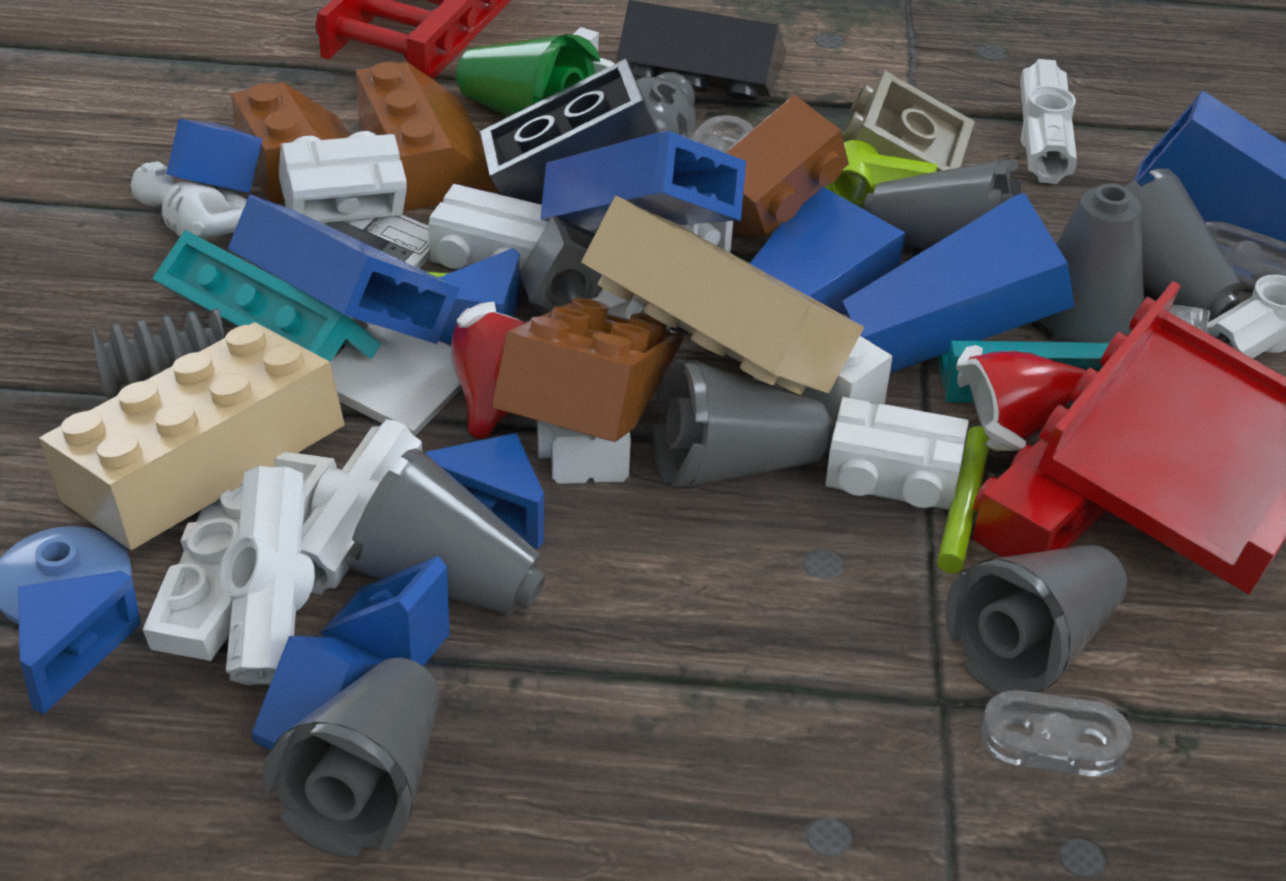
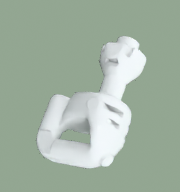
[130,161,247,239]

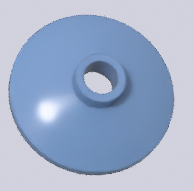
[0,526,132,625]

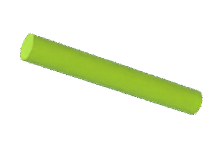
[937,426,990,573]

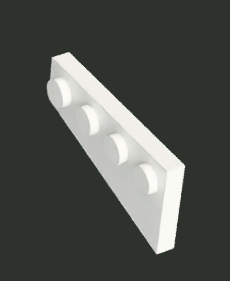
[143,451,337,661]

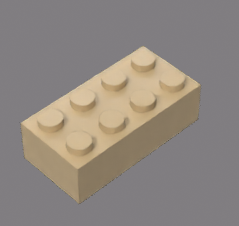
[581,195,864,395]
[39,322,345,551]

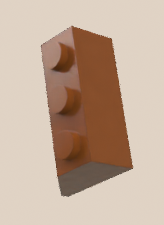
[355,62,500,211]

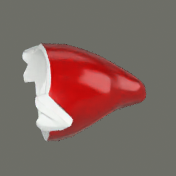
[451,301,525,439]
[956,345,1086,452]

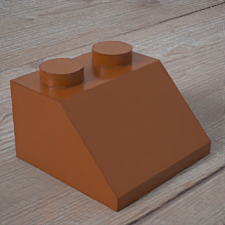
[231,82,350,204]
[726,95,849,237]

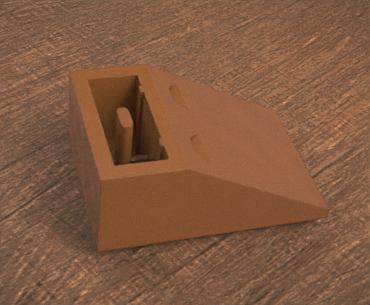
[492,298,684,442]

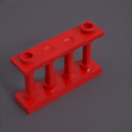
[315,0,511,80]

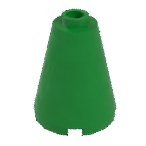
[456,34,601,117]

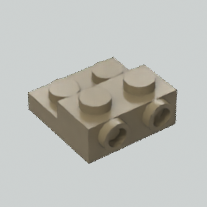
[842,71,975,172]

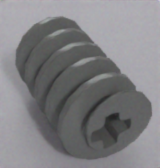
[92,308,224,400]

